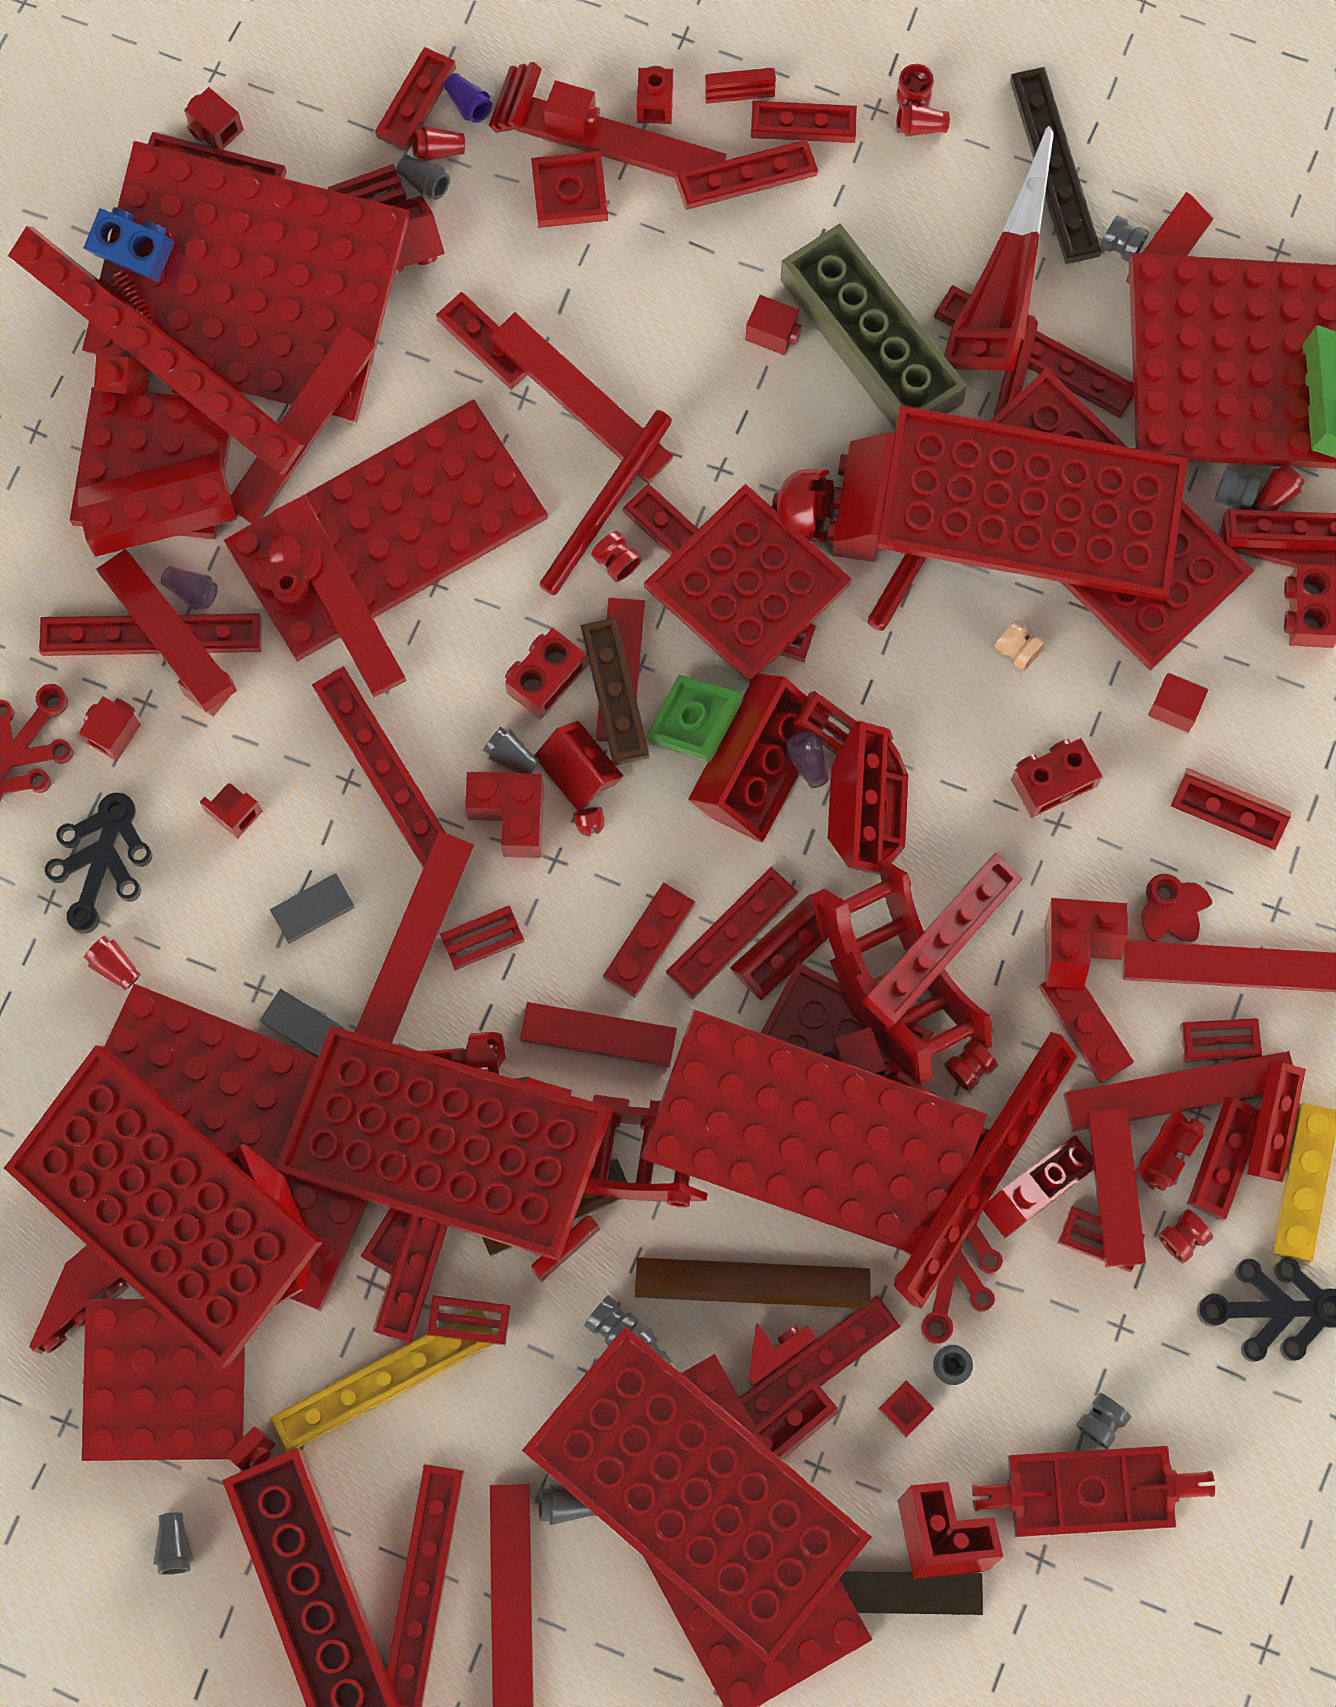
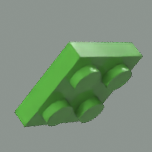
[645,675,744,762]

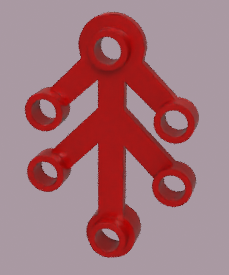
[0,684,73,801]
[894,1215,1003,1344]

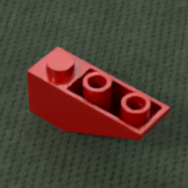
[983,1135,1094,1238]
[29,1245,128,1354]

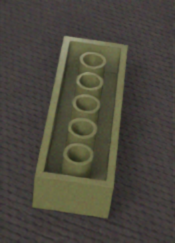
[780,223,967,428]

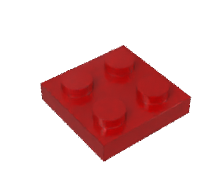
[531,151,608,228]

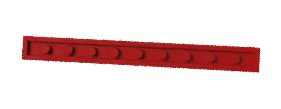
[8,226,304,475]

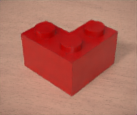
[465,772,544,858]
[1045,898,1128,989]
[897,1482,1003,1579]

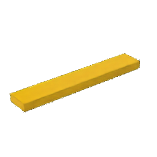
[269,1310,495,1453]

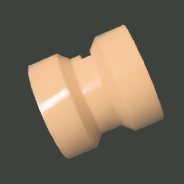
[994,620,1046,671]

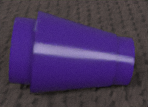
[444,73,492,123]

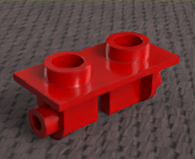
[1135,1108,1205,1191]

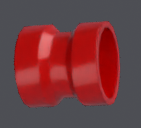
[896,64,934,106]
[591,531,642,582]
[944,1038,998,1092]
[1157,1209,1213,1264]

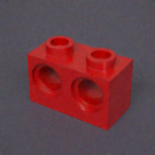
[1284,564,1336,648]
[505,627,588,720]

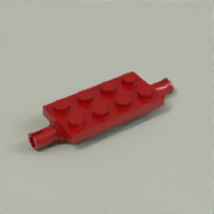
[972,1446,1215,1537]

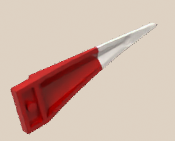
[944,126,1054,371]

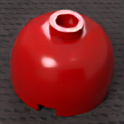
[772,469,835,542]

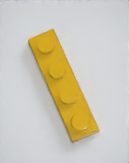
[1271,1102,1336,1263]

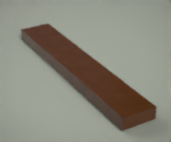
[635,1257,871,1309]

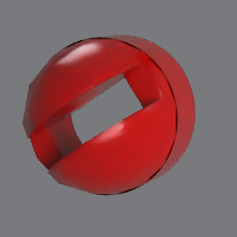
[573,807,605,837]

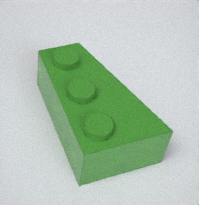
[1303,325,1336,458]

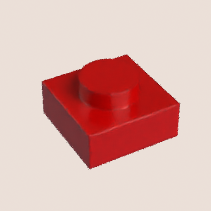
[878,1380,934,1438]
[226,1426,276,1471]

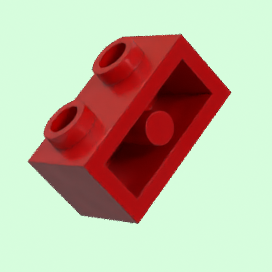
[1011,738,1103,818]

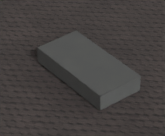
[270,873,355,944]
[260,988,345,1057]

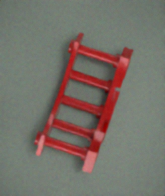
[812,859,992,1085]
[514,1076,708,1208]

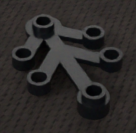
[45,793,153,934]
[1197,1258,1336,1362]

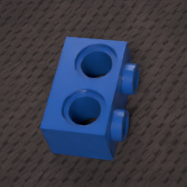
[83,207,174,282]

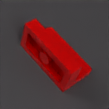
[534,721,624,810]

